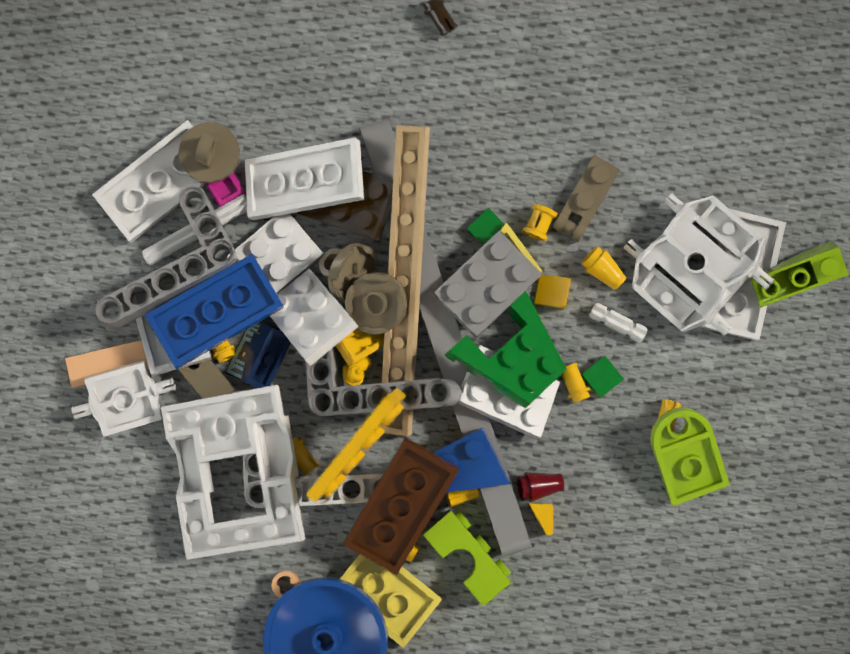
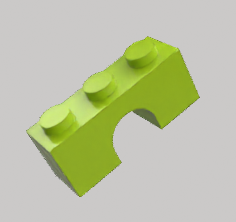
[423,510,512,607]

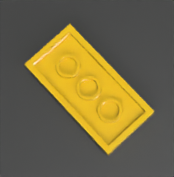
[306,388,406,503]

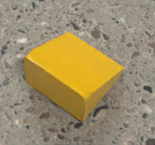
[534,274,571,310]
[528,503,554,535]

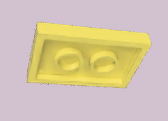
[340,554,442,648]

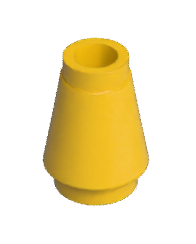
[581,246,627,290]

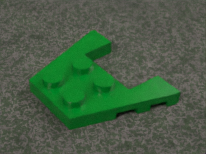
[445,291,567,408]

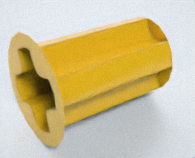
[445,488,480,510]

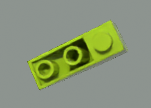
[750,241,849,307]

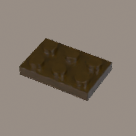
[297,171,393,241]

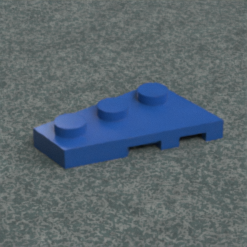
[433,428,511,493]

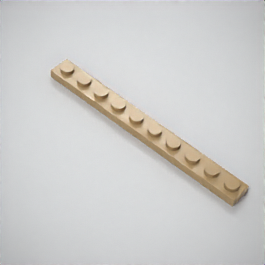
[381,125,430,436]

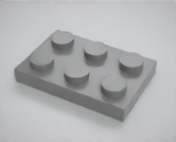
[433,231,542,338]

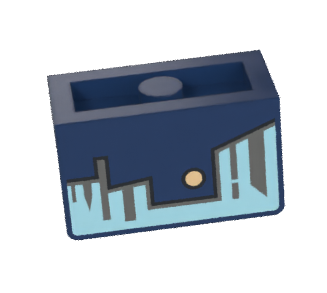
[226,322,291,388]

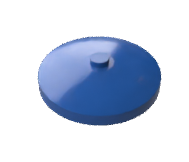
[263,577,388,654]

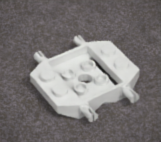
[624,193,774,336]

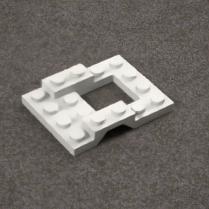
[161,385,305,560]

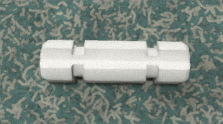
[589,303,648,342]

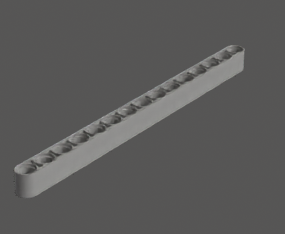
[359,118,532,557]

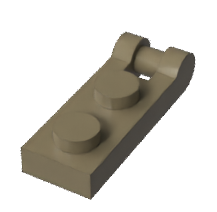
[552,155,620,242]

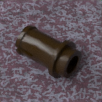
[423,0,458,37]

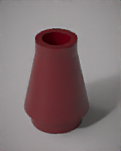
[517,472,564,502]

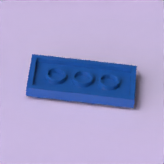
[145,254,284,370]

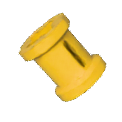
[521,203,558,242]

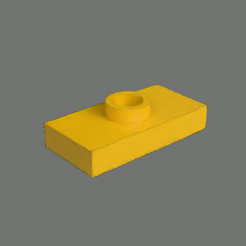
[335,328,385,367]

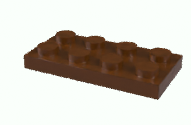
[343,437,459,575]

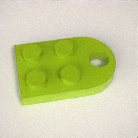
[651,407,730,506]

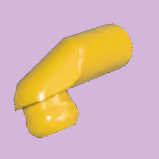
[342,357,372,386]

